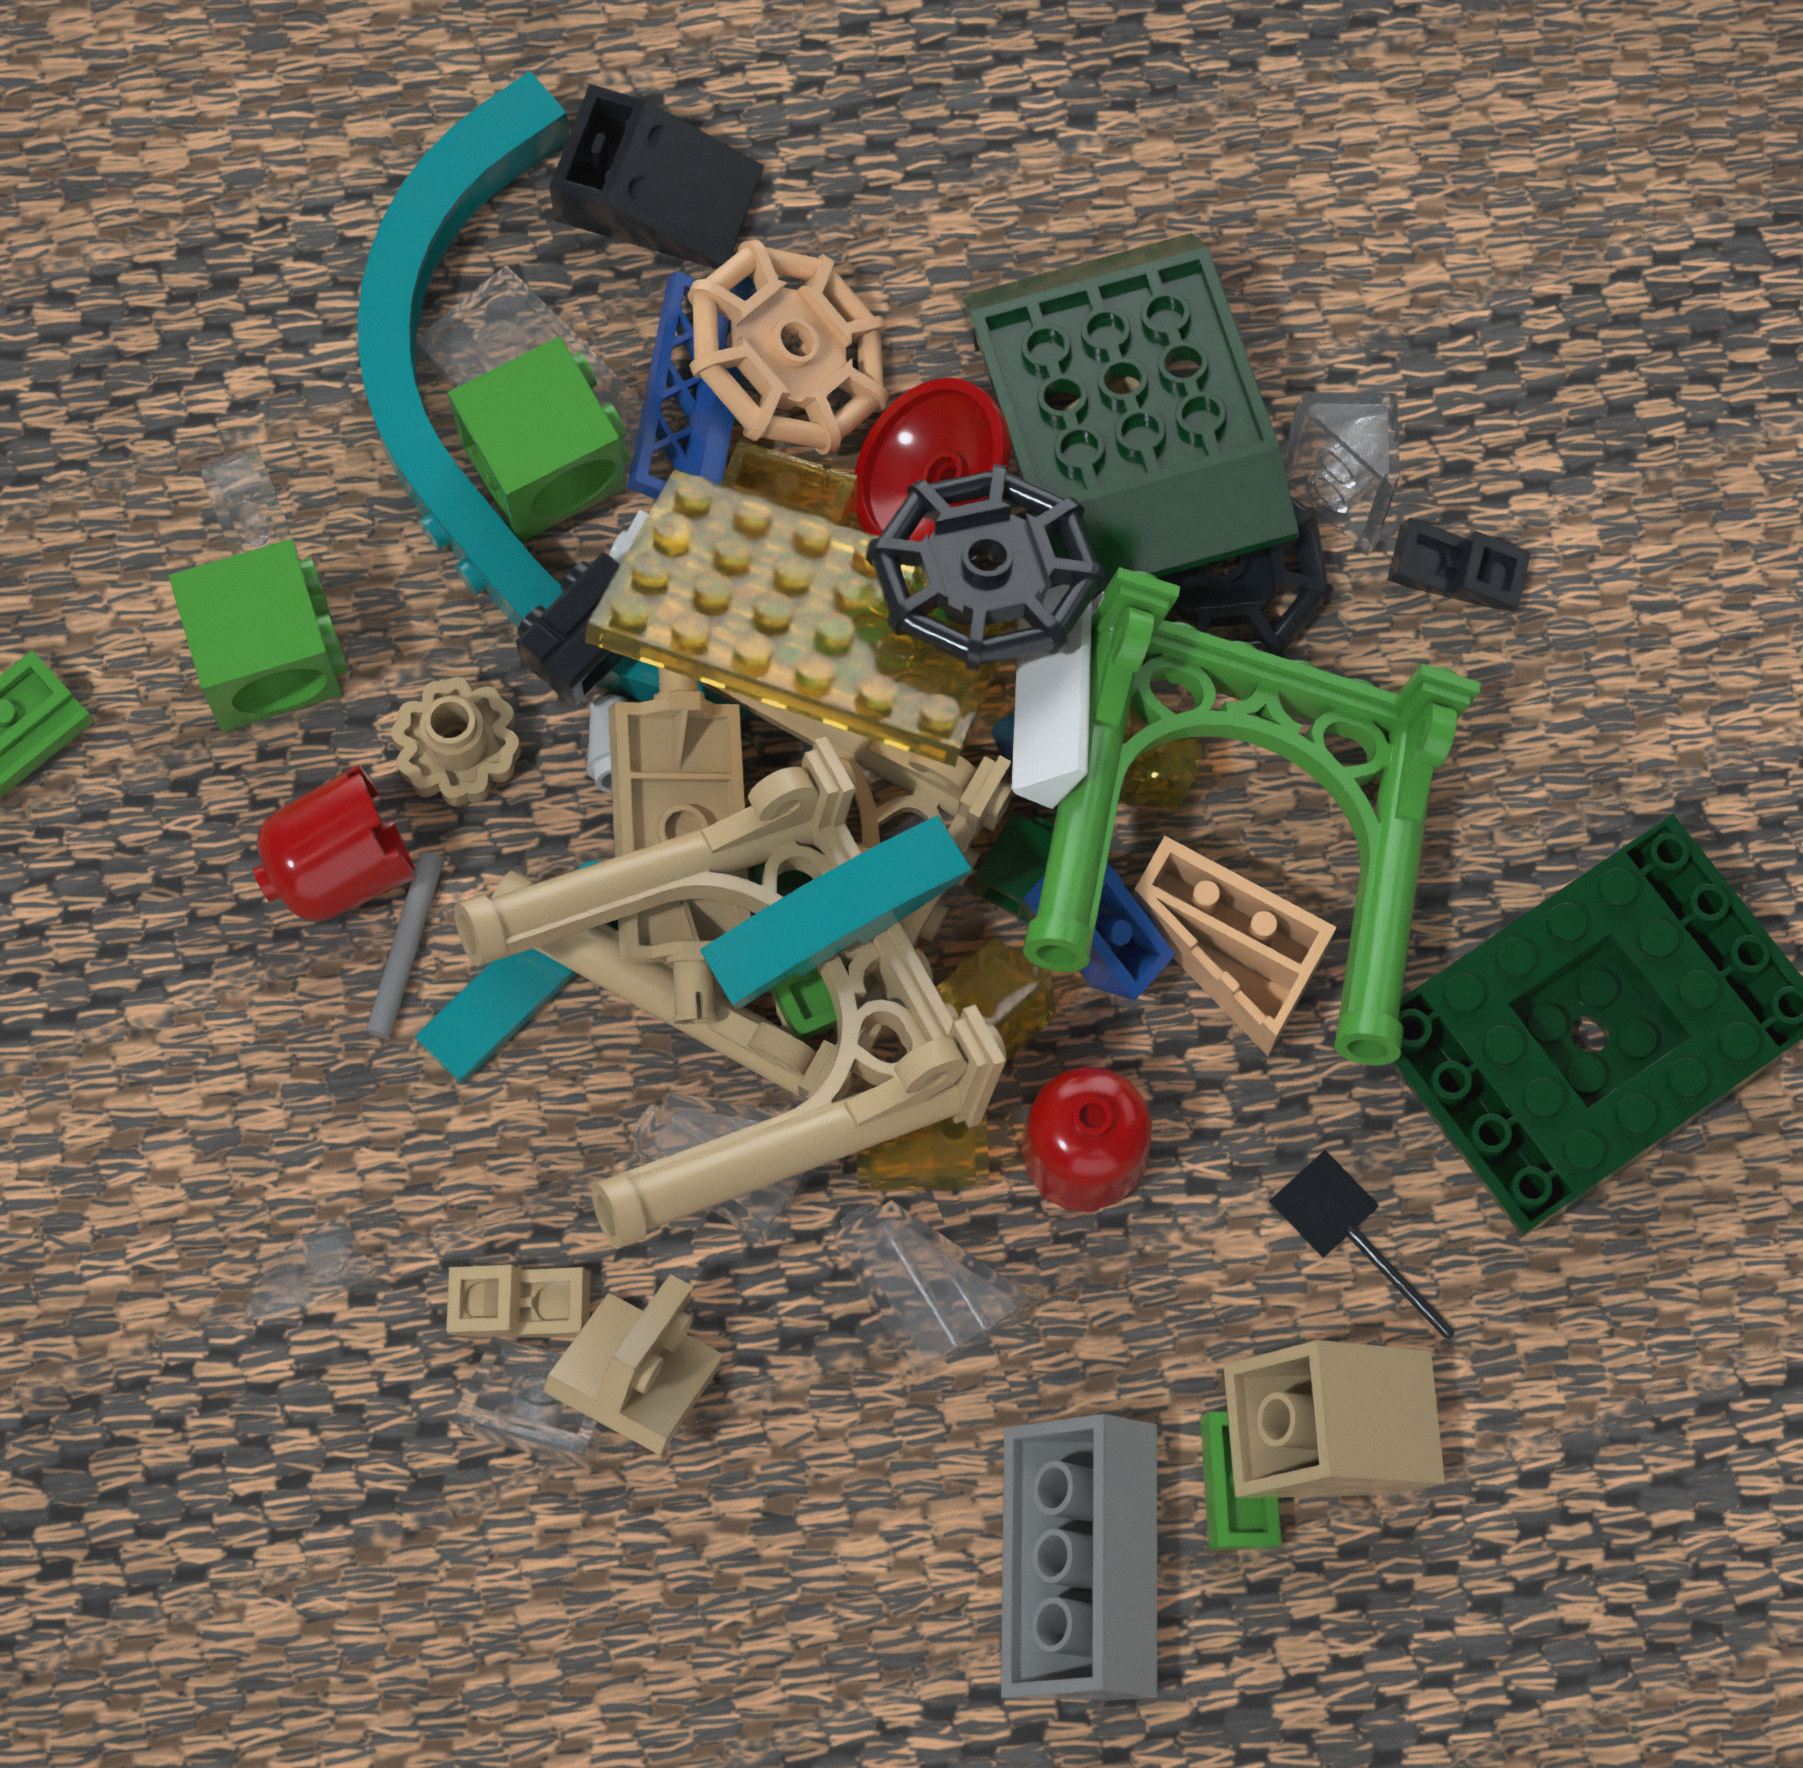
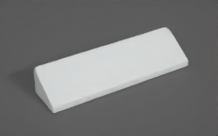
[1011,584,1092,809]

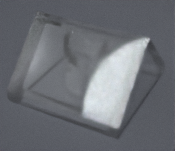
[454,1336,604,1470]

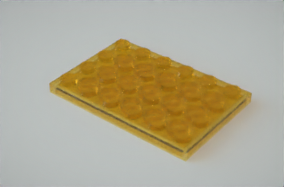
[585,469,1018,767]

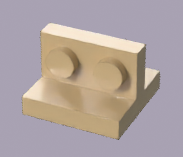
[543,1274,724,1455]

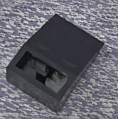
[549,84,764,269]

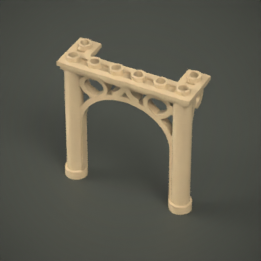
[490,597,1012,1102]
[454,736,1006,1249]

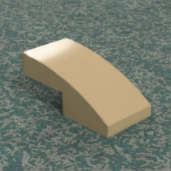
[446,1265,591,1338]

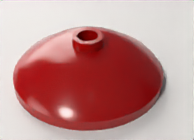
[853,378,1010,542]

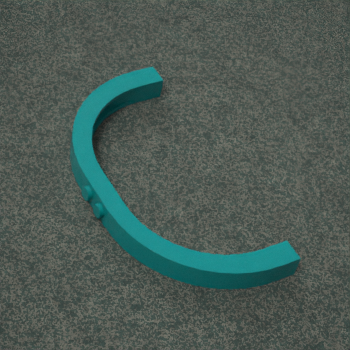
[357,71,971,717]

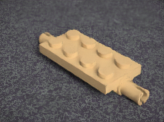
[608,634,751,1025]

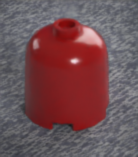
[252,765,417,922]
[1020,1066,1152,1213]

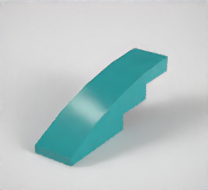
[700,815,974,1009]

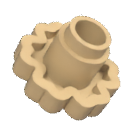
[391,677,521,807]

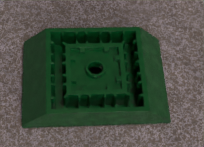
[1391,813,1803,1237]

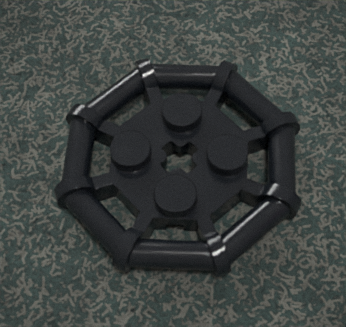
[865,464,1108,671]
[1158,496,1334,658]

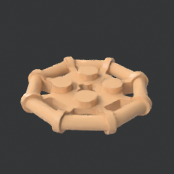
[687,239,889,455]

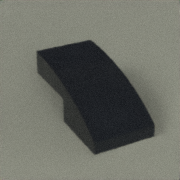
[1387,517,1531,611]

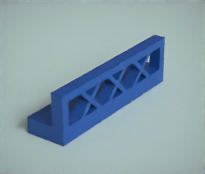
[627,270,757,514]

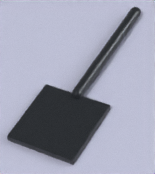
[1269,1150,1454,1339]

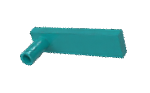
[414,860,619,1085]

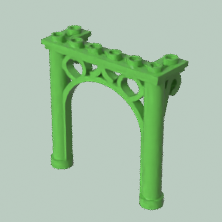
[1023,567,1481,1065]

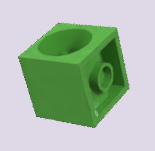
[447,336,631,542]
[168,538,348,732]

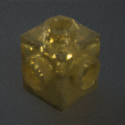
[1118,706,1202,809]

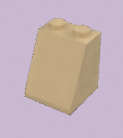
[1223,1340,1445,1498]

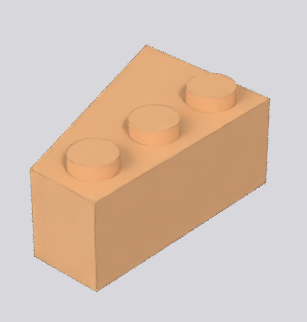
[1132,836,1337,1056]

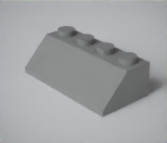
[1001,1414,1157,1701]

